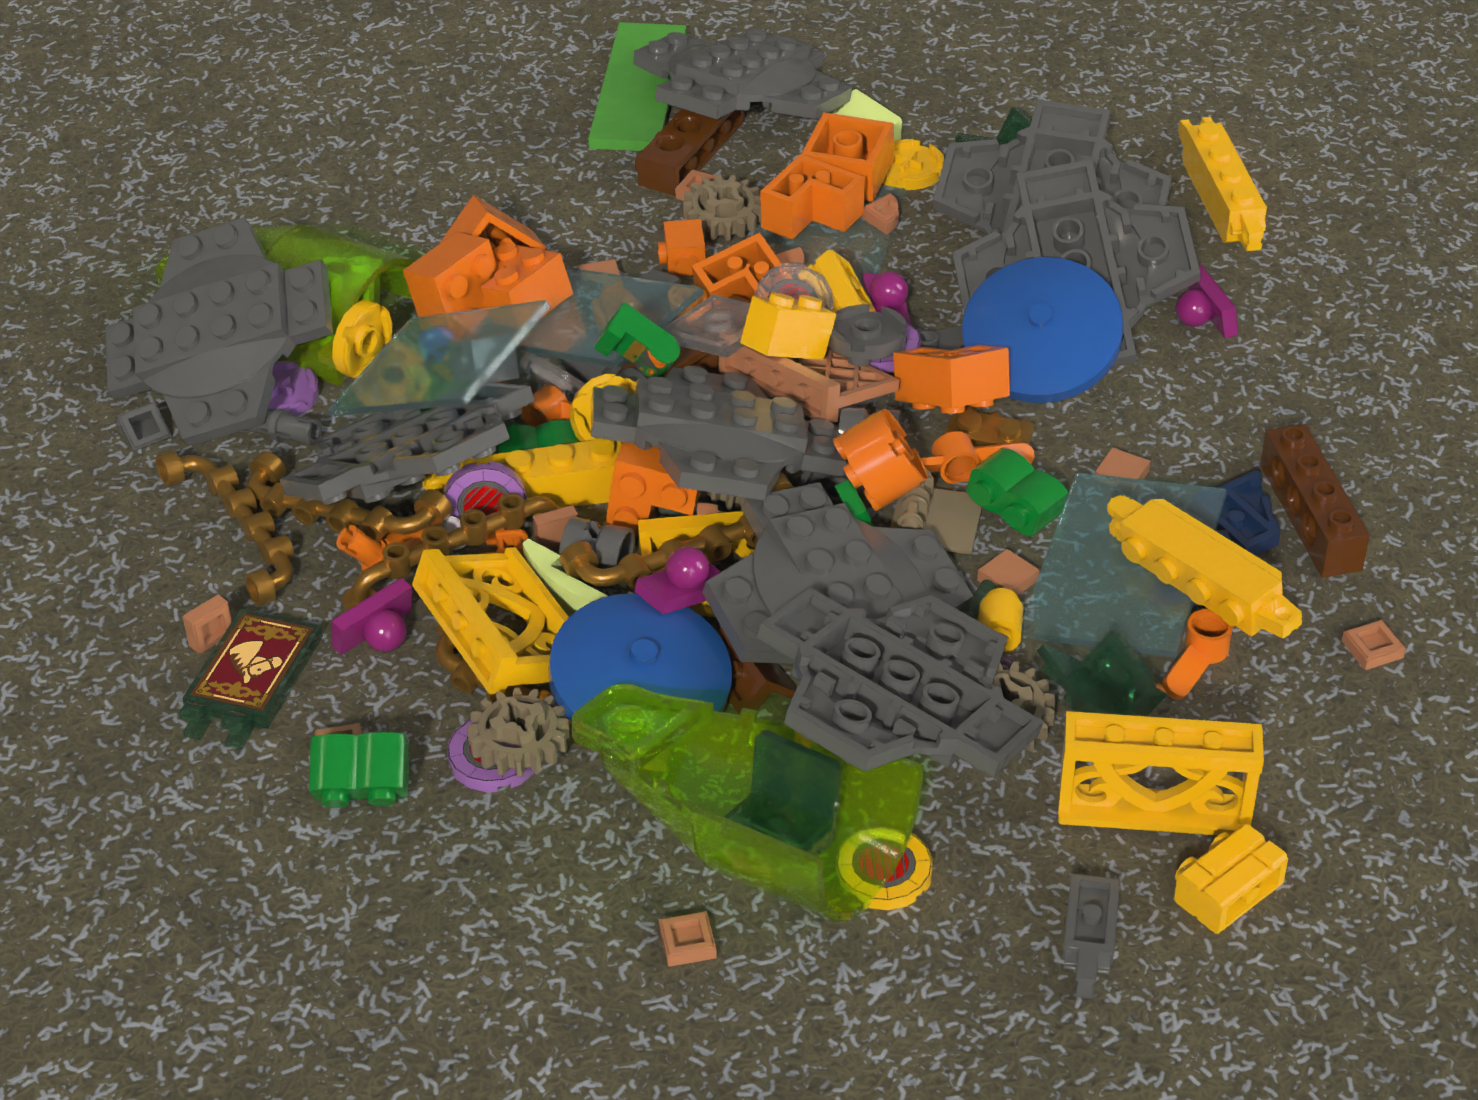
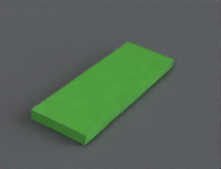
[588,22,687,151]

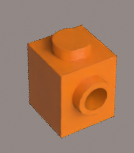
[658,219,706,277]

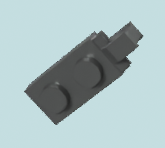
[1062,873,1120,999]

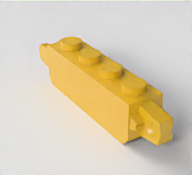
[1178,117,1267,252]
[422,439,622,508]
[1107,495,1302,639]

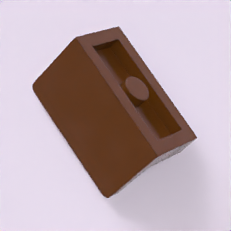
[717,627,797,718]

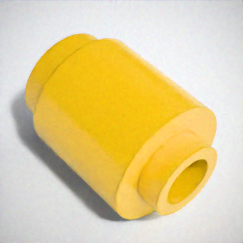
[978,588,1024,652]

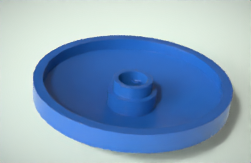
[962,257,1123,403]
[548,593,732,752]

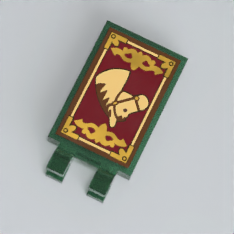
[179,609,323,750]

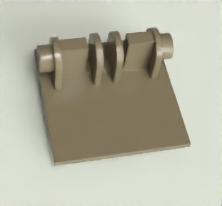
[890,468,982,554]

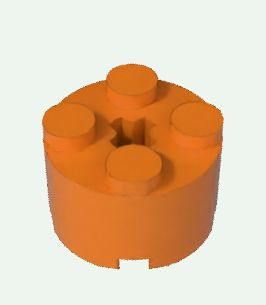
[832,409,928,511]

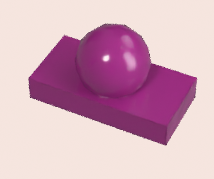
[1175,263,1238,338]
[861,271,911,325]
[634,546,721,615]
[332,577,412,655]

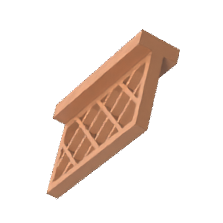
[718,332,899,423]

